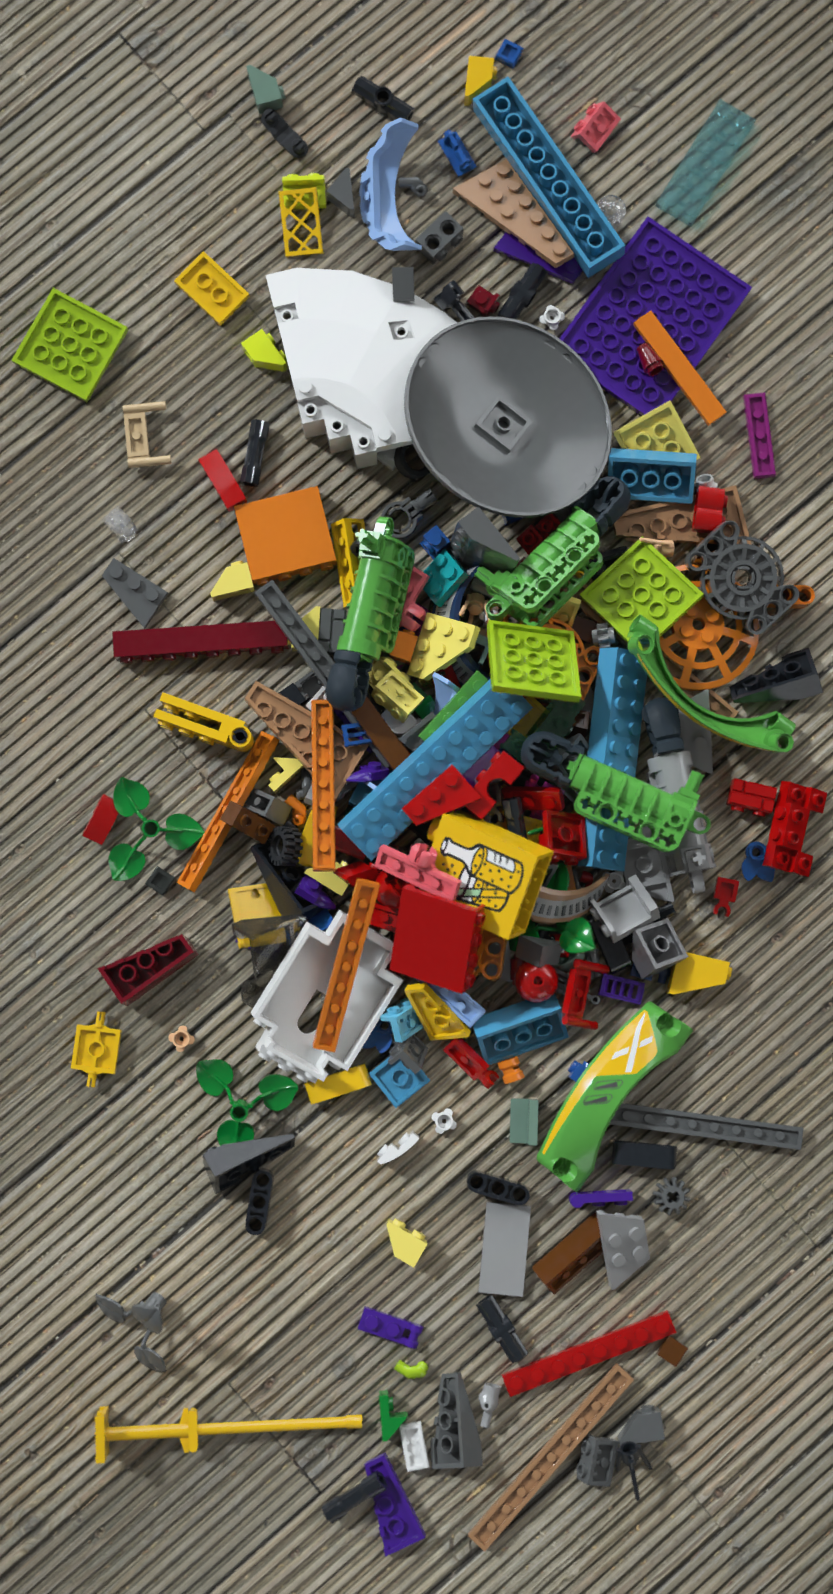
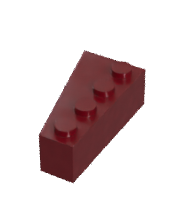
[97,934,199,1006]

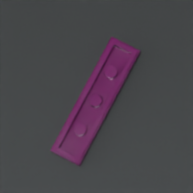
[743,392,776,479]

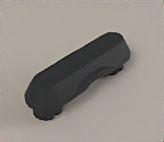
[261,109,308,158]

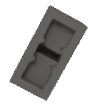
[415,211,464,265]

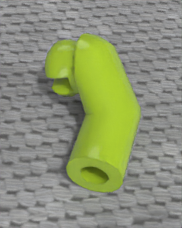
[394,1359,428,1380]

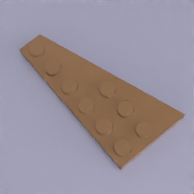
[453,159,574,268]
[613,485,752,545]
[245,681,369,801]

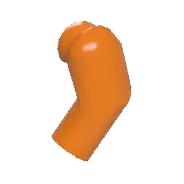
[285,794,306,826]

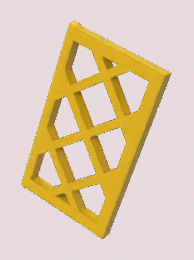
[279,187,323,257]

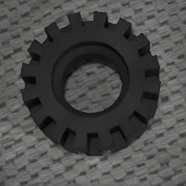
[268,826,303,867]

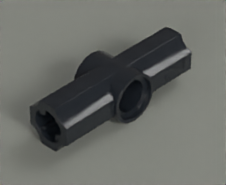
[352,75,415,121]
[497,263,548,319]
[476,1294,528,1364]

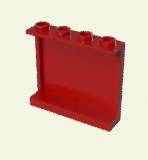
[389,883,486,994]

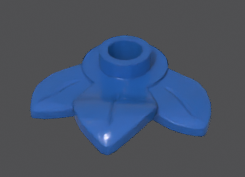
[741,841,775,882]
[362,1019,393,1054]

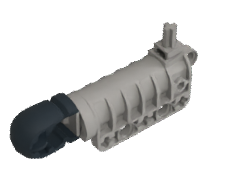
[642,698,717,894]

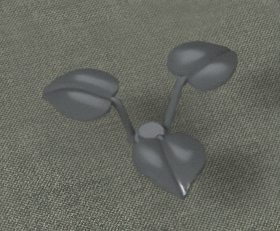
[95,1292,167,1373]

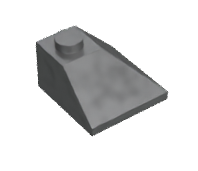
[632,918,688,979]

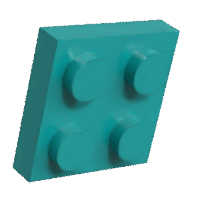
[423,548,469,607]

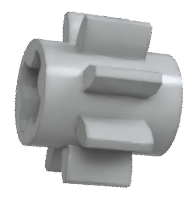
[592,623,616,648]

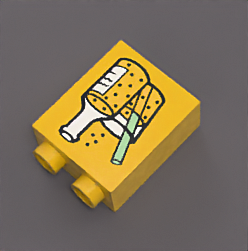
[419,810,554,940]

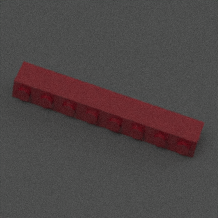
[112,621,289,664]

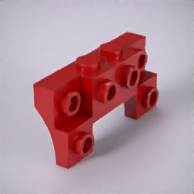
[762,781,827,877]

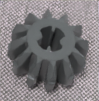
[653,1177,691,1215]

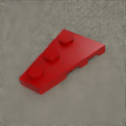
[402,764,482,826]

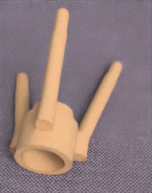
[626,537,674,559]
[459,593,490,625]

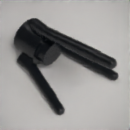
[615,1441,652,1501]

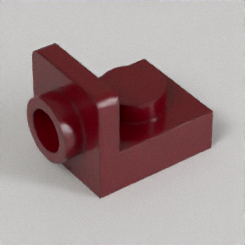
[466,285,501,317]

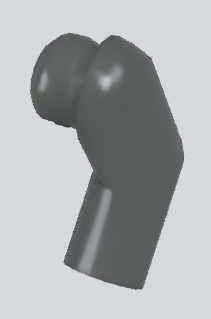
[399,177,428,197]
[296,768,312,801]

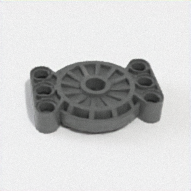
[685,521,799,635]

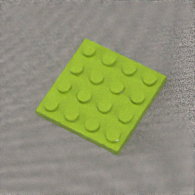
[11,288,129,402]
[580,536,704,650]
[487,620,581,703]

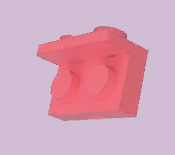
[571,101,621,153]

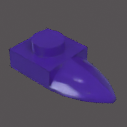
[346,761,390,782]
[295,874,336,909]

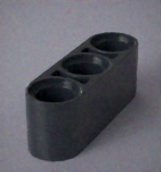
[587,914,632,974]
[612,1140,677,1169]
[245,1168,274,1235]
[466,1170,530,1205]

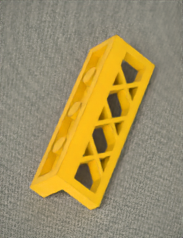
[331,518,365,607]

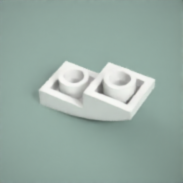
[377,1131,419,1164]

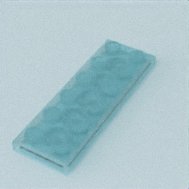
[655,99,756,227]

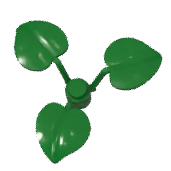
[108,777,205,881]
[509,860,596,954]
[196,1059,299,1146]

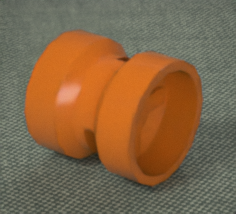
[497,1056,525,1084]

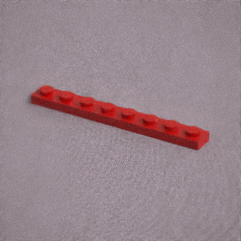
[502,1310,676,1397]

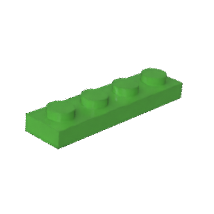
[418,671,489,741]

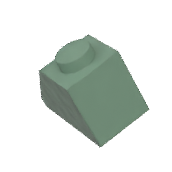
[246,65,285,114]

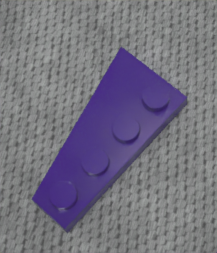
[493,232,583,284]
[364,1452,426,1557]

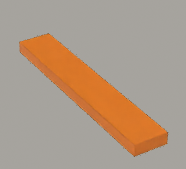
[633,310,727,426]

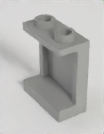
[589,874,660,943]

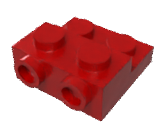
[539,810,587,865]

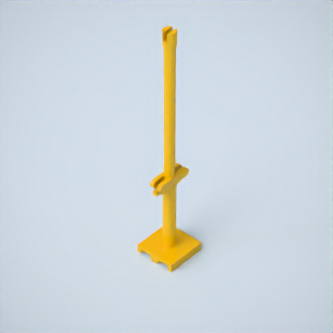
[95,1406,362,1464]

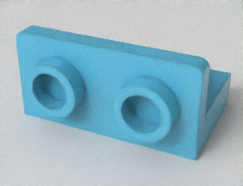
[380,998,423,1042]

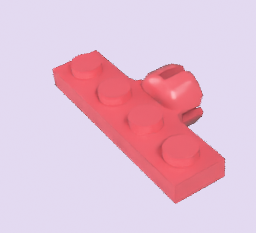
[399,566,430,631]
[375,843,461,901]

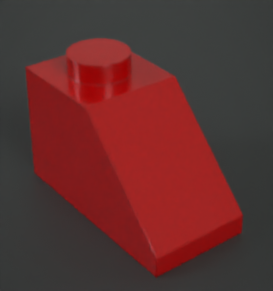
[333,861,381,889]

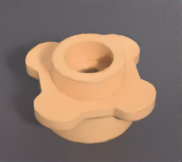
[168,1025,195,1052]

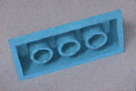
[608,448,697,504]
[472,993,569,1065]

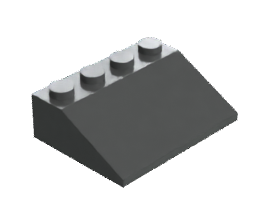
[448,506,520,574]

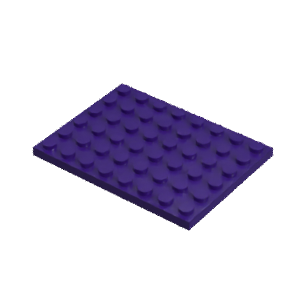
[559,216,752,416]

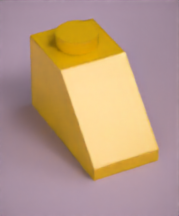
[464,56,497,106]

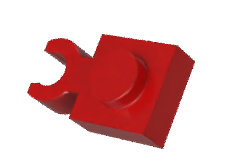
[713,877,739,917]

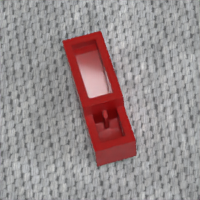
[198,449,247,512]

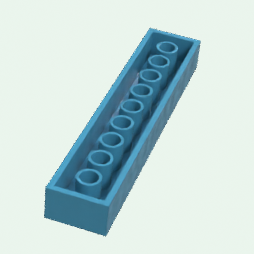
[473,76,625,278]
[576,647,647,872]
[337,679,533,861]

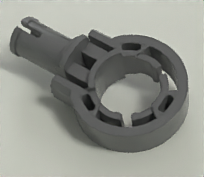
[381,489,437,539]

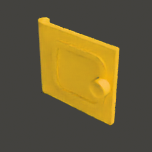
[228,883,292,949]

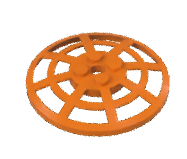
[659,564,759,691]

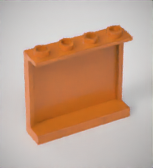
[234,486,337,586]

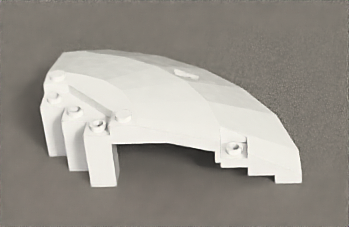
[266,268,508,469]

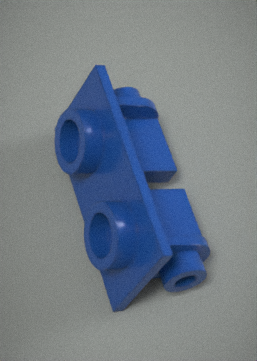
[438,130,477,177]

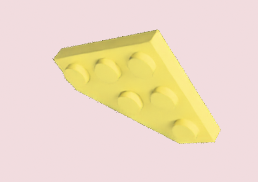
[613,400,701,460]
[407,612,481,681]

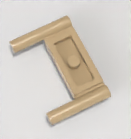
[123,401,172,468]

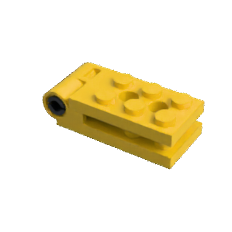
[153,692,255,752]

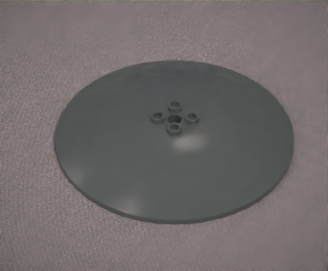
[404,317,612,518]

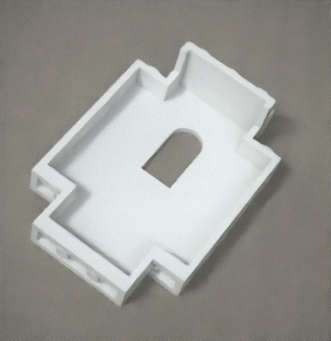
[251,910,403,1083]

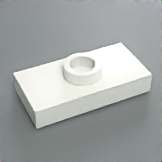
[399,1421,430,1472]

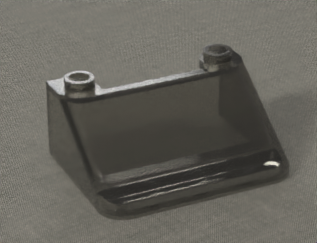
[232,914,308,1008]

